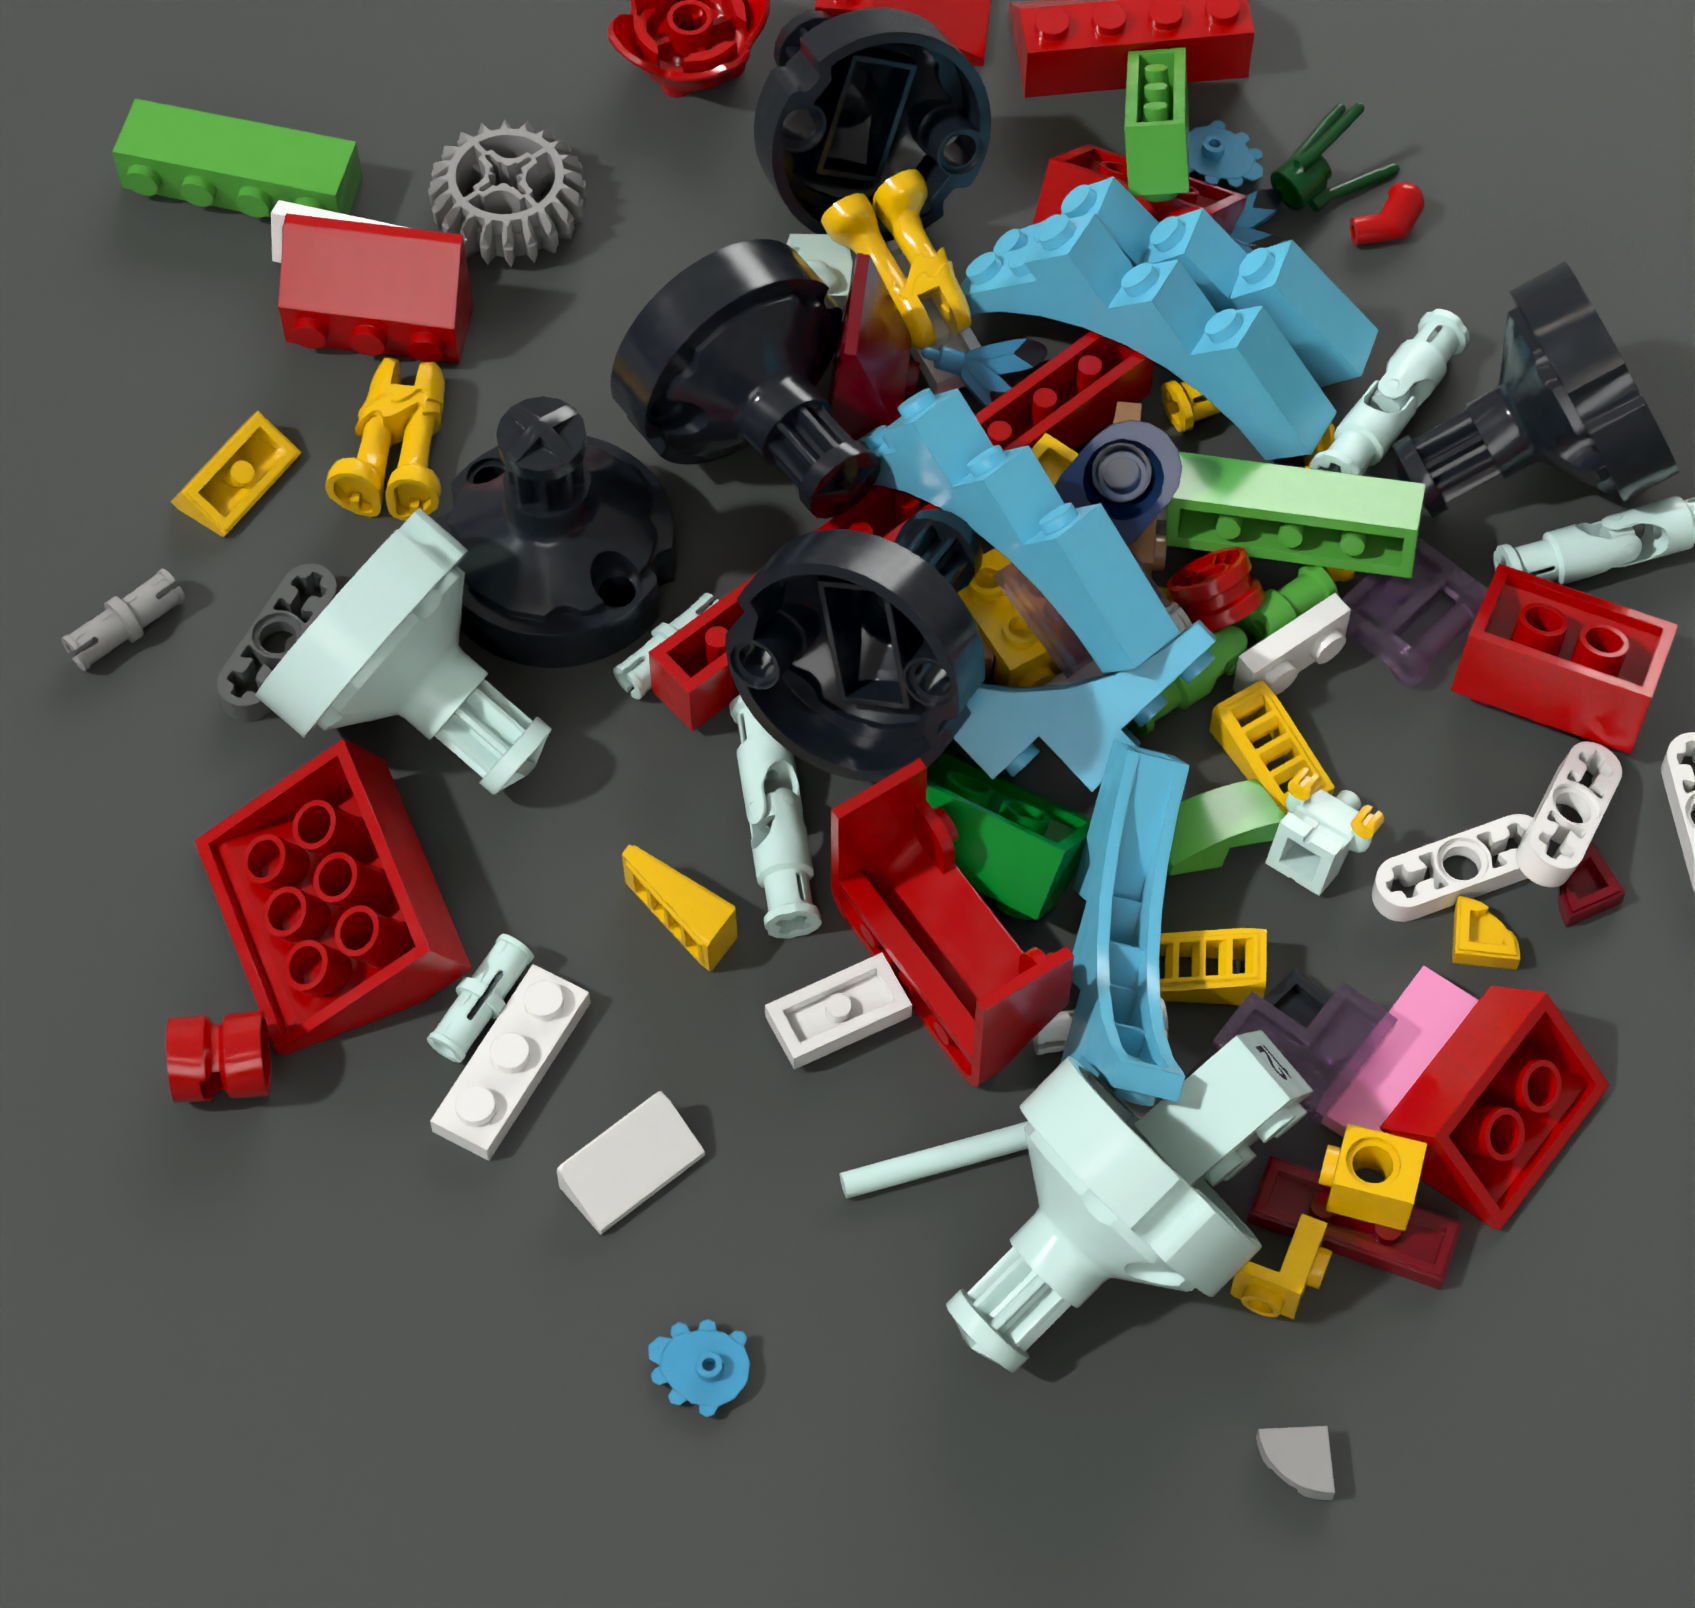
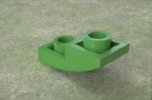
[1167,779,1285,876]

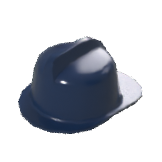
[1054,420,1182,547]

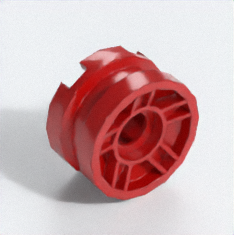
[1166,547,1266,632]

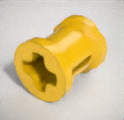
[1161,380,1224,434]

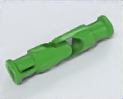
[1127,564,1339,737]

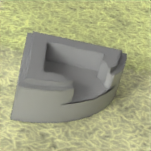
[1256,1426,1335,1501]

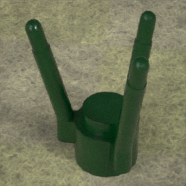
[1270,103,1400,212]

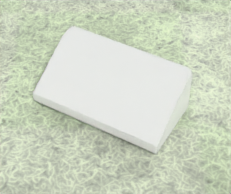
[557,1091,705,1235]

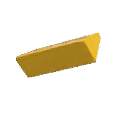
[171,411,302,537]

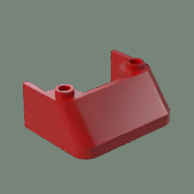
[831,758,1074,1087]

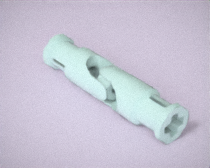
[1310,309,1470,475]
[1493,496,1695,585]
[729,694,822,939]

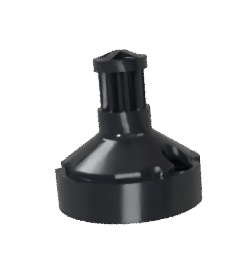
[754,8,991,242]
[611,239,881,519]
[1392,261,1679,518]
[435,396,676,668]
[725,508,985,782]

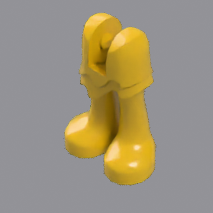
[821,169,971,350]
[325,358,445,521]

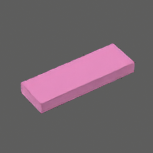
[1314,965,1479,1137]

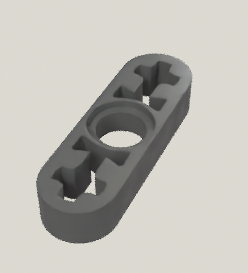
[216,563,339,722]

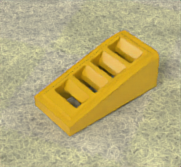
[1209,680,1335,816]
[622,844,738,972]
[1159,928,1267,1006]

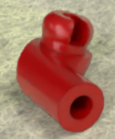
[1349,181,1424,246]

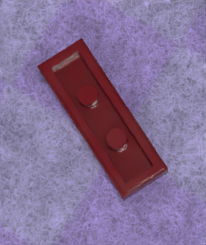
[1247,1156,1463,1290]

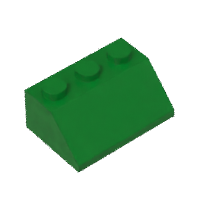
[926,749,1091,920]

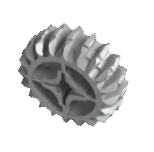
[428,119,587,267]

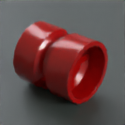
[166,1011,272,1103]

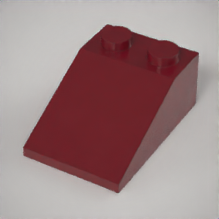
[827,253,920,440]

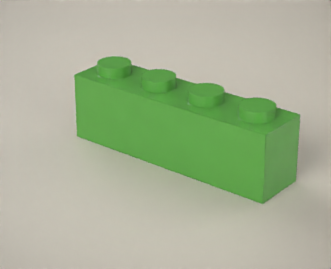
[1124,47,1189,202]
[112,98,363,218]
[1165,452,1426,579]

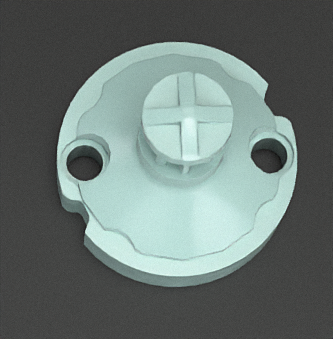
[255,508,552,796]
[946,1056,1262,1372]

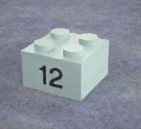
[1134,1030,1314,1187]

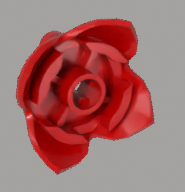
[608,0,770,98]

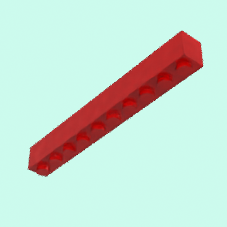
[648,331,1154,732]

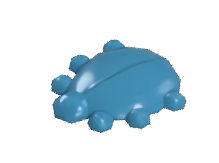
[1189,120,1263,189]
[648,1319,750,1417]

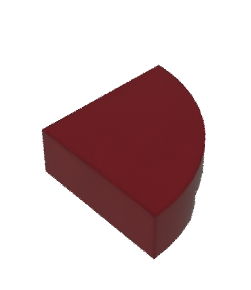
[1558,842,1626,927]

